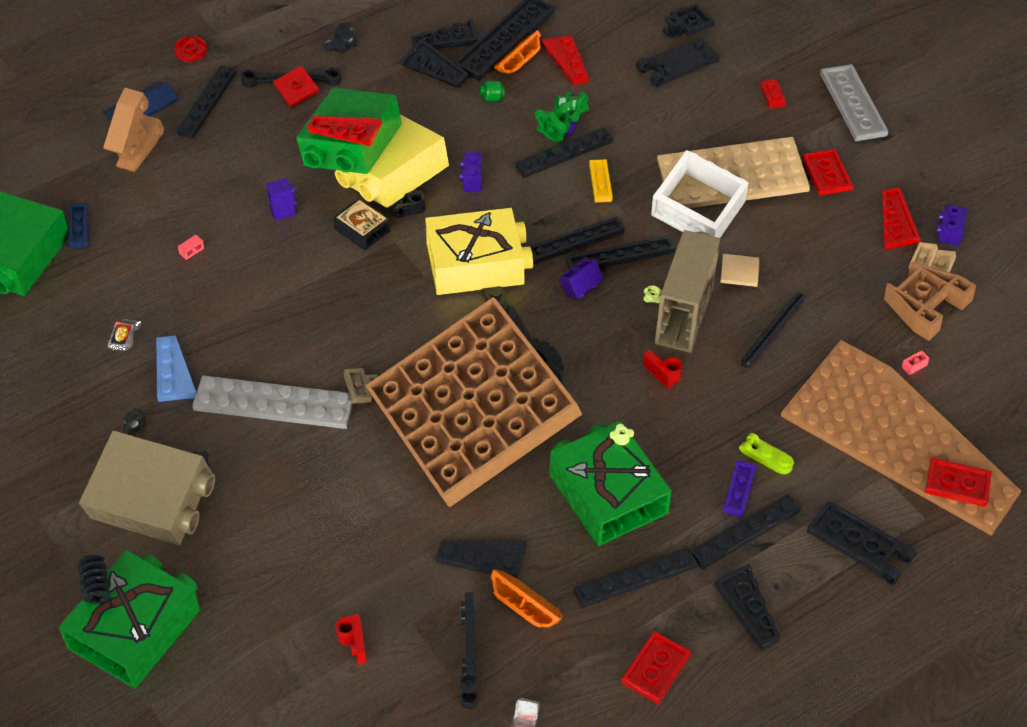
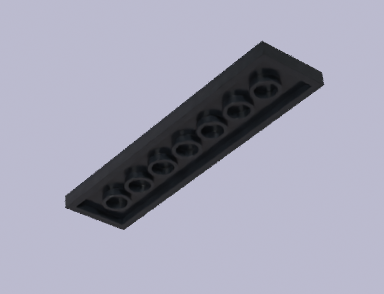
[454,0,555,81]

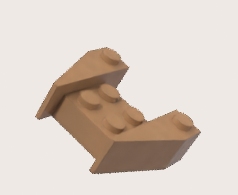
[103,88,164,172]
[884,262,976,341]

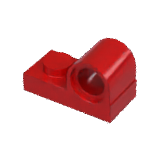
[643,350,682,389]
[336,614,366,664]

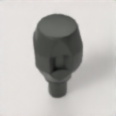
[121,408,146,435]

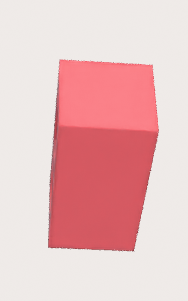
[178,235,204,260]
[901,350,930,375]

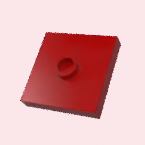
[273,66,320,108]

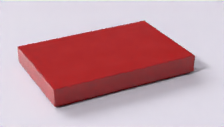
[802,149,853,196]
[925,457,992,507]
[621,631,692,704]

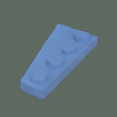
[156,336,196,402]

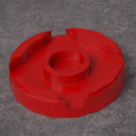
[174,36,207,62]

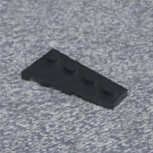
[436,540,526,578]
[714,563,780,651]

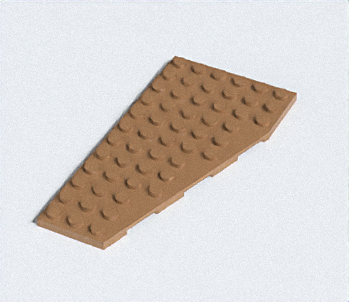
[781,340,1021,536]

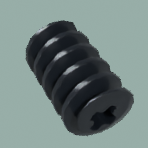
[78,555,111,604]

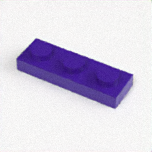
[723,460,757,518]

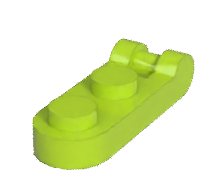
[739,433,794,474]

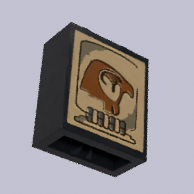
[333,198,390,250]

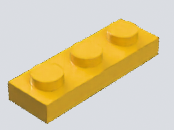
[589,159,613,203]

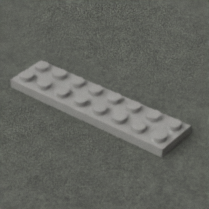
[193,375,353,429]

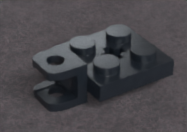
[663,3,715,38]

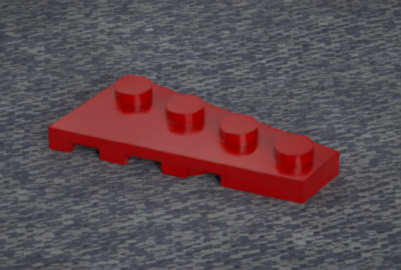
[541,35,589,85]
[307,116,382,146]
[882,187,920,250]

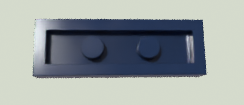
[69,203,89,248]

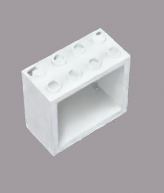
[651,150,749,238]

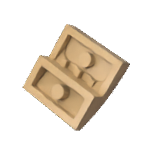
[909,242,956,273]
[720,254,759,287]

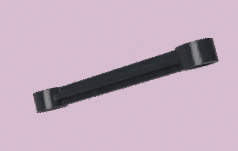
[241,67,341,88]

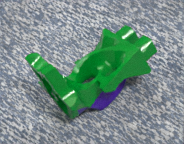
[534,92,589,142]

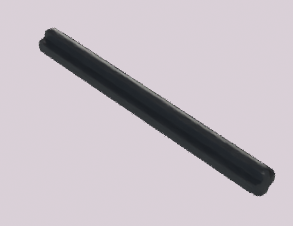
[741,292,805,368]

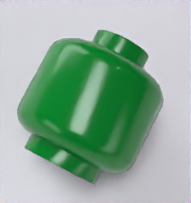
[479,80,505,103]

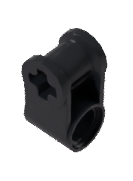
[392,191,426,217]

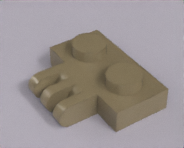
[343,368,378,404]

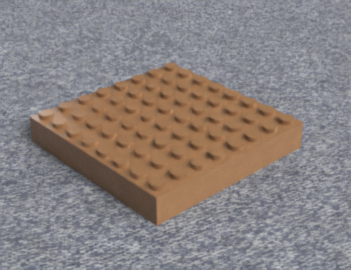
[365,297,582,508]

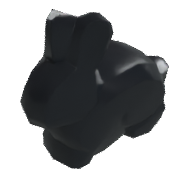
[323,22,357,53]

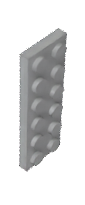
[820,64,888,141]

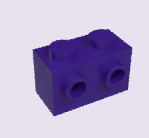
[460,152,482,192]
[266,178,297,220]
[936,204,967,246]
[558,258,604,299]

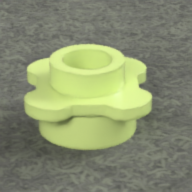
[644,286,662,303]
[610,424,634,445]

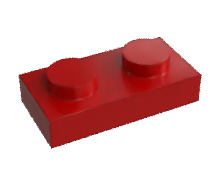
[760,79,786,108]

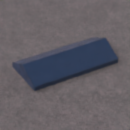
[103,81,178,121]

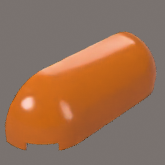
[494,30,541,74]
[491,570,563,628]

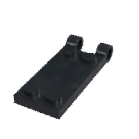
[636,37,720,88]
[807,500,917,585]
[460,592,478,709]

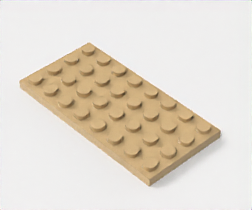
[657,137,810,208]

